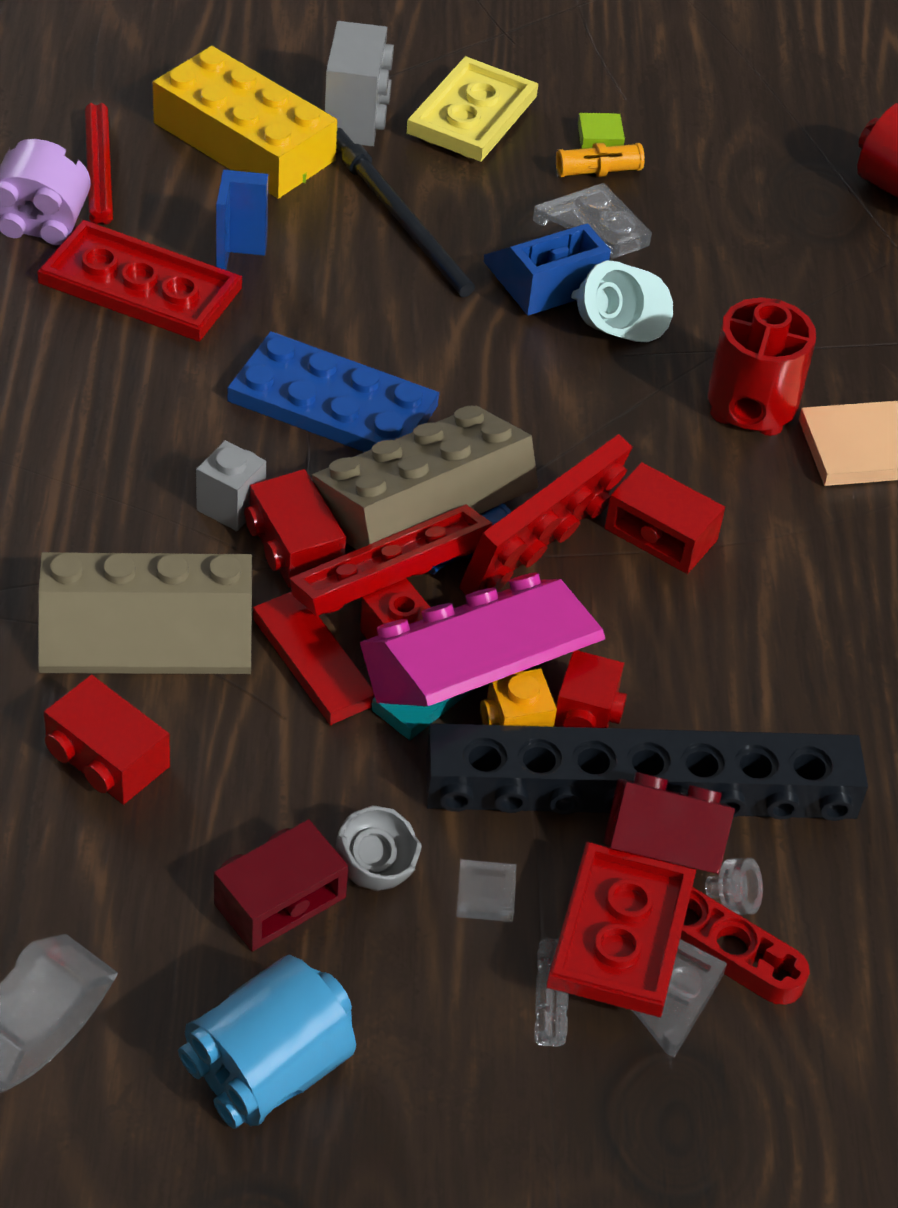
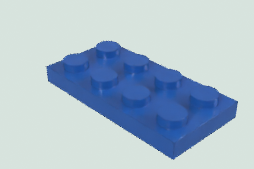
[227,331,439,452]

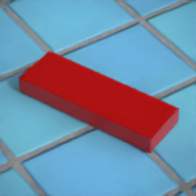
[253,591,375,725]

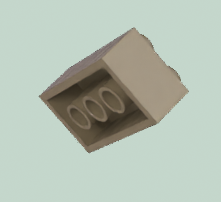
[312,405,539,550]

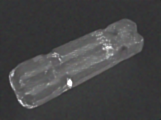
[534,937,569,1047]

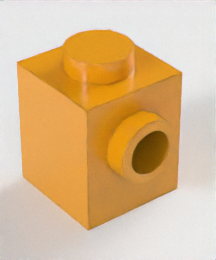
[480,668,557,727]

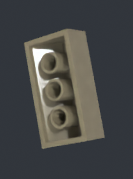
[38,552,252,674]

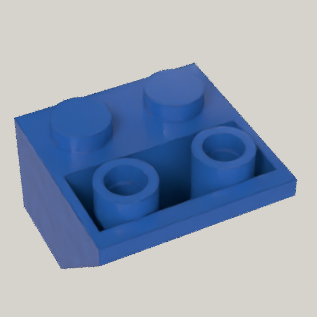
[483,223,611,316]

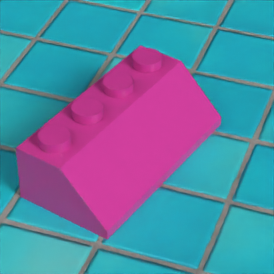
[360,572,605,706]

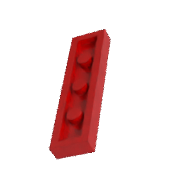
[289,504,493,616]

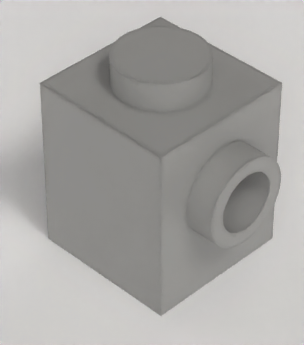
[196,440,266,531]

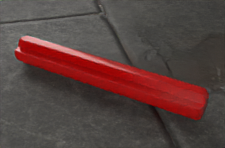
[85,103,113,225]

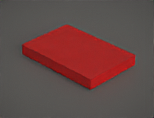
[546,842,696,1018]

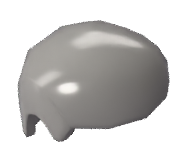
[335,805,422,891]

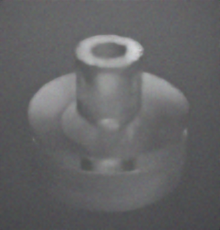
[705,858,763,915]

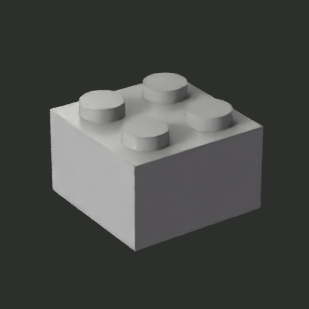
[325,21,394,146]

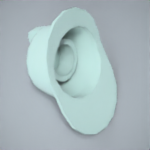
[571,260,673,342]

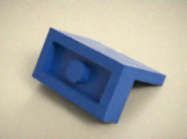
[216,170,269,270]

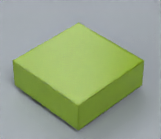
[578,113,625,149]

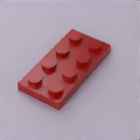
[459,434,633,595]

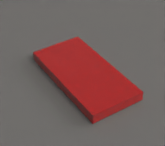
[37,220,242,342]

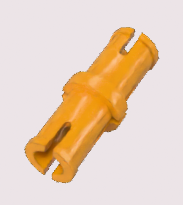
[556,143,645,177]

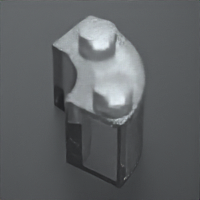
[0,934,118,1093]

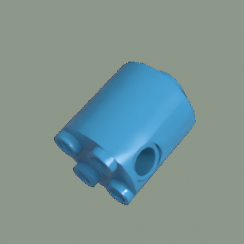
[178,955,356,1129]

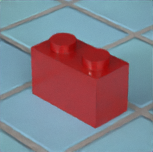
[604,462,725,574]
[244,469,346,588]
[44,674,170,805]

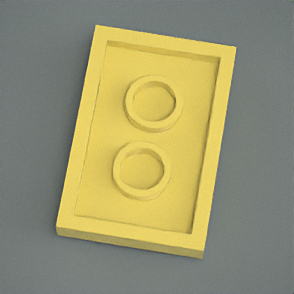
[407,56,538,162]

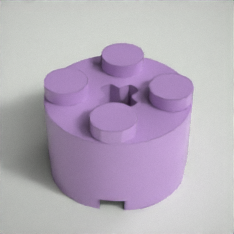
[0,139,91,245]

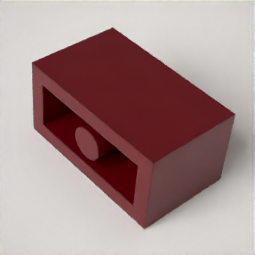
[603,772,735,874]
[214,819,348,952]

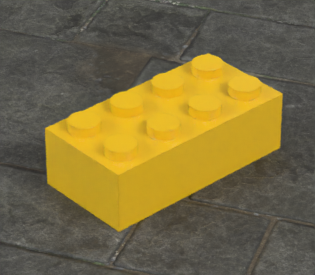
[153,46,337,199]

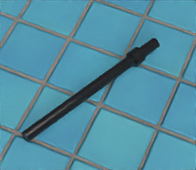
[336,128,475,297]

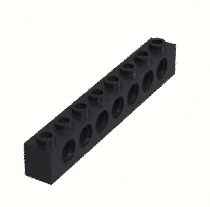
[426,723,868,821]

